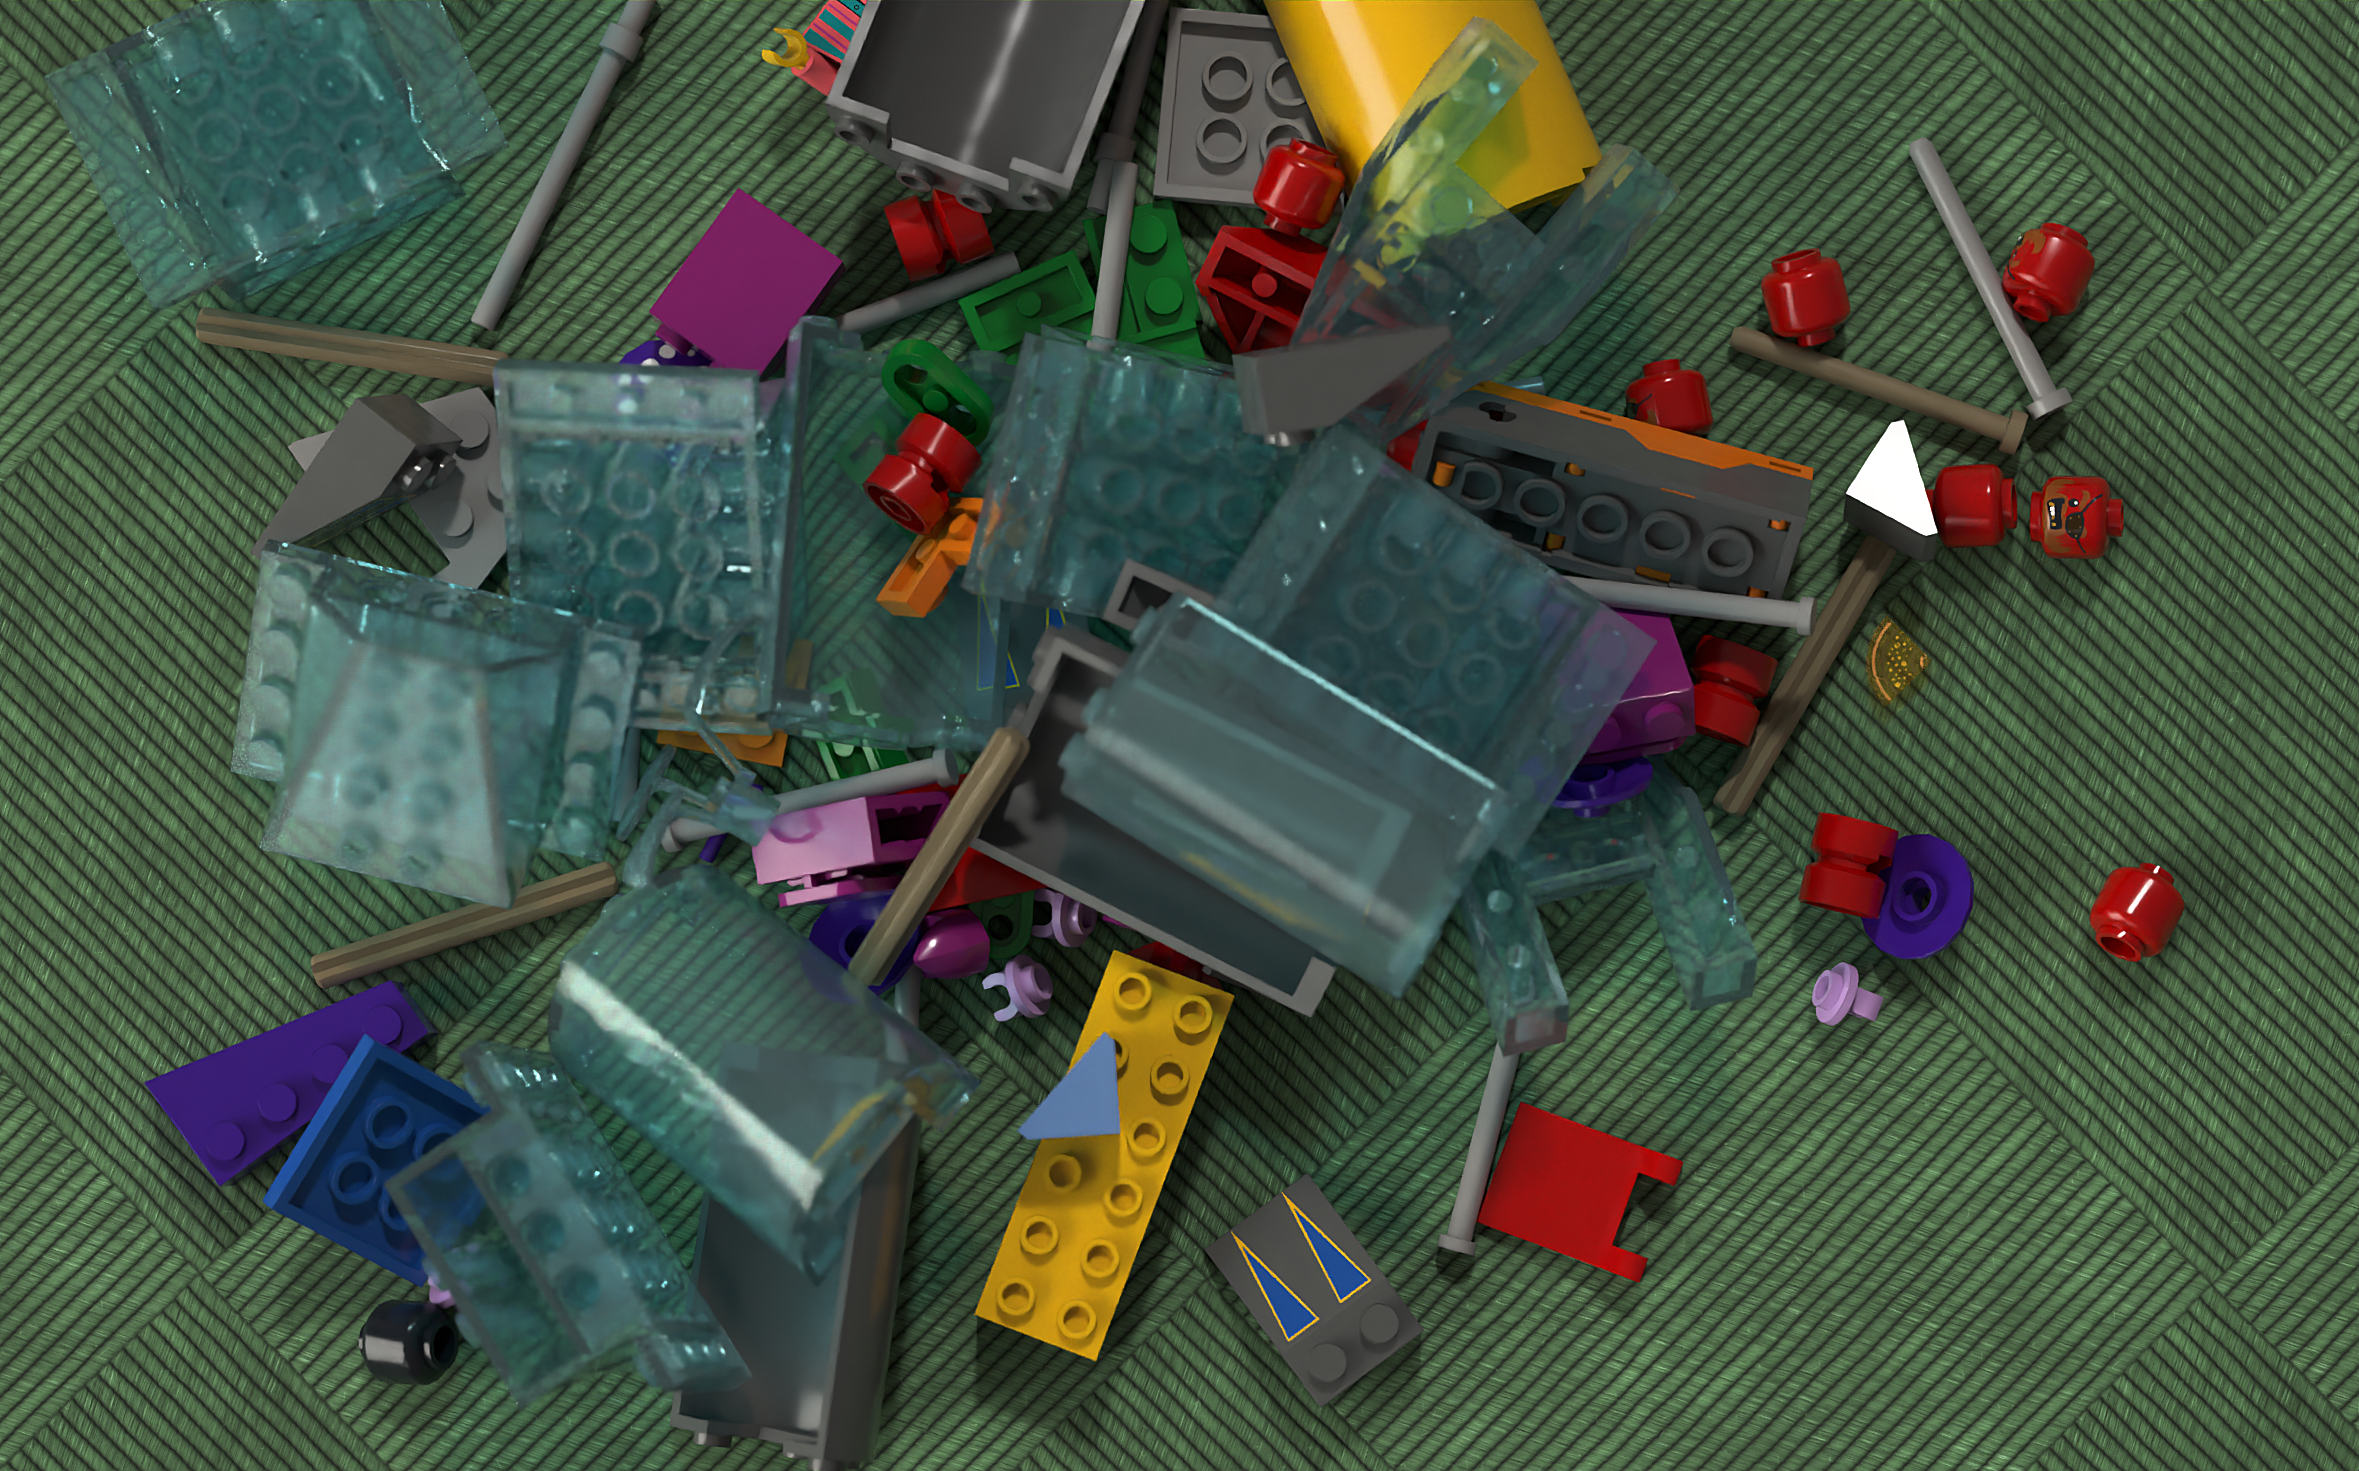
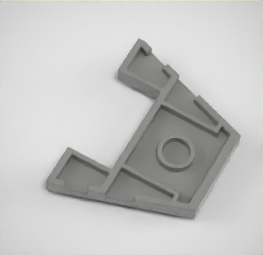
[288,387,554,651]

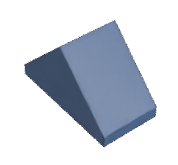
[1017,1032,1121,1139]

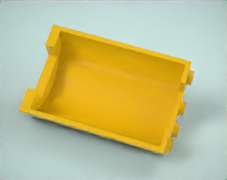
[1263,0,1613,276]

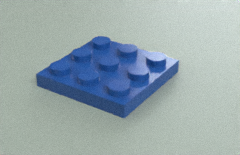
[262,1034,523,1288]

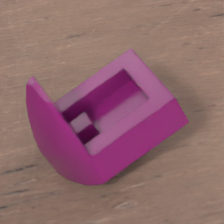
[913,909,990,979]

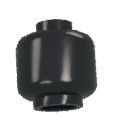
[359,1300,459,1386]

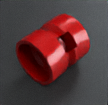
[883,188,995,284]
[862,413,983,536]
[1689,635,1778,747]
[1797,812,1899,920]

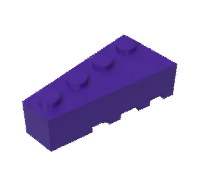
[144,980,438,1187]

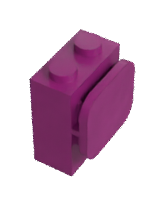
[649,187,846,394]
[1532,601,1695,765]
[749,791,950,908]

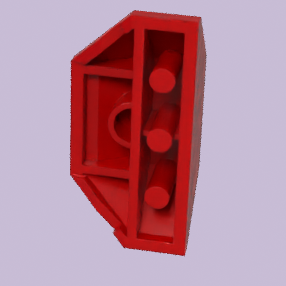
[1195,225,1451,410]

